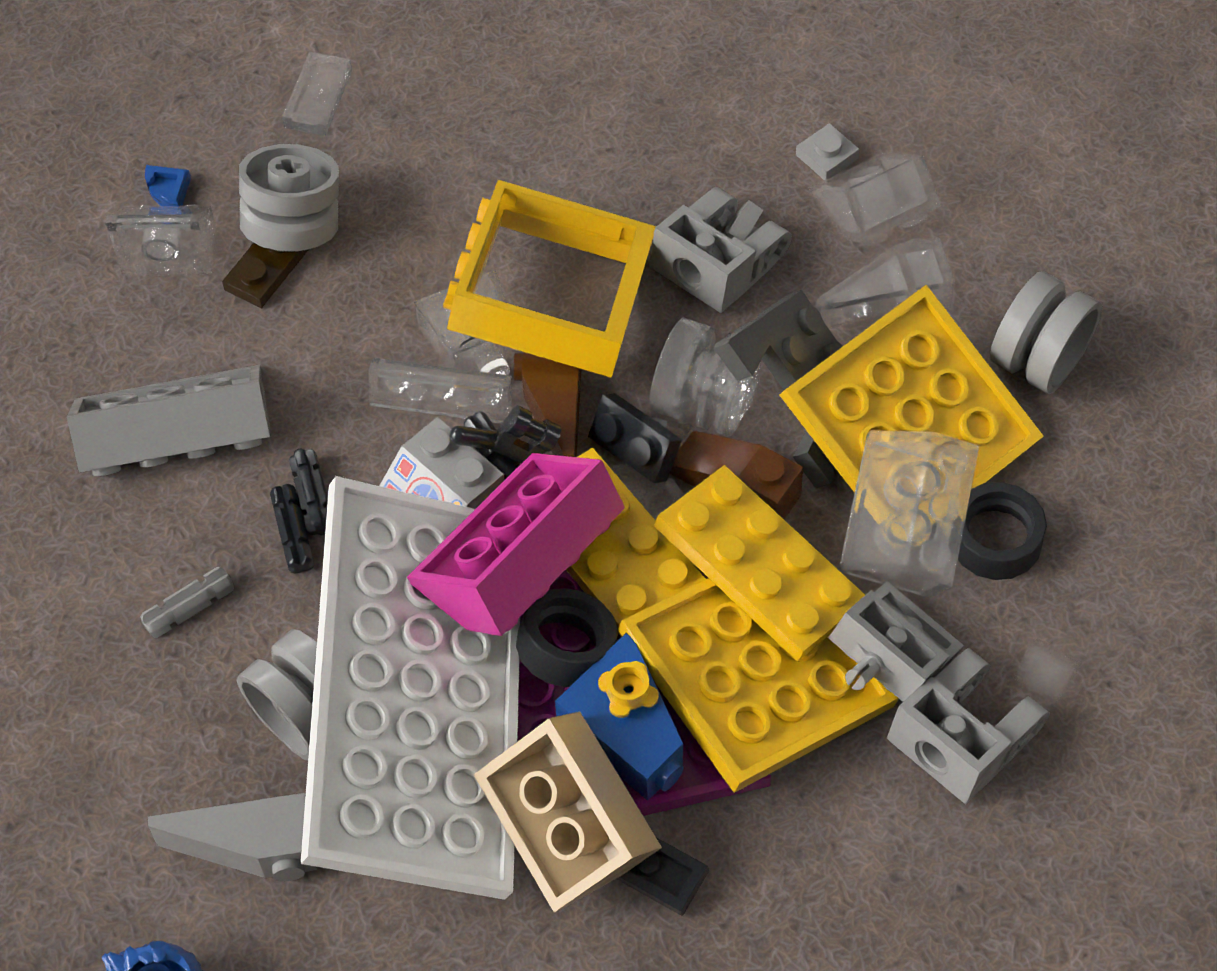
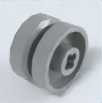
[239,144,339,251]
[989,271,1103,394]
[236,629,317,761]

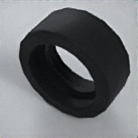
[949,482,1047,580]
[516,588,618,687]

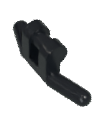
[449,405,561,464]

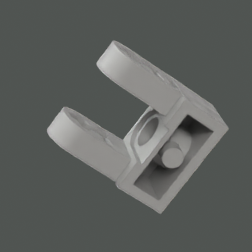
[649,187,792,313]
[887,648,1050,804]

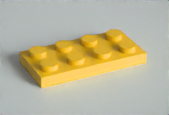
[566,448,706,637]
[654,465,865,662]

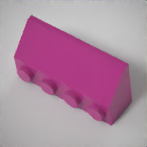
[407,453,625,636]

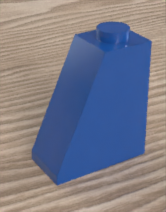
[555,633,684,801]

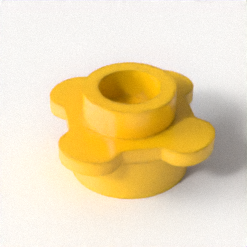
[598,661,659,718]

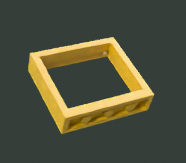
[443,180,656,378]

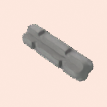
[140,567,234,638]

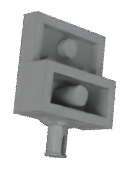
[829,581,964,701]

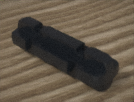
[289,448,328,536]
[270,484,314,574]

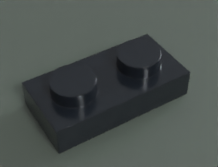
[588,393,682,484]
[616,837,709,916]

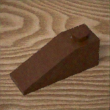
[514,352,582,457]
[670,427,803,519]

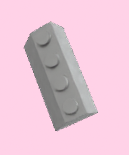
[67,365,270,476]

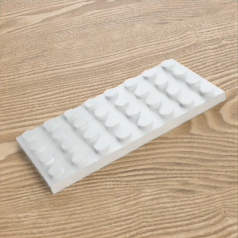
[301,476,520,900]

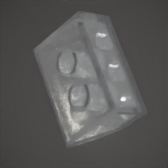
[839,430,979,598]

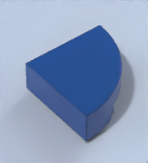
[145,165,191,213]

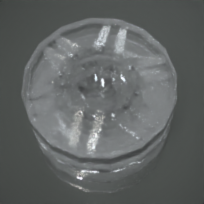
[649,317,762,437]

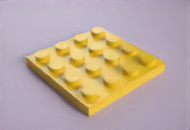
[779,285,1044,550]
[618,578,899,793]

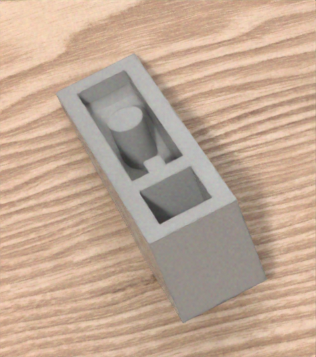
[148,793,317,881]

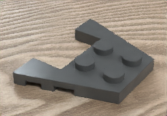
[713,290,843,488]

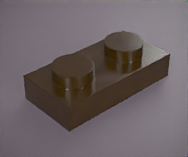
[222,243,309,309]

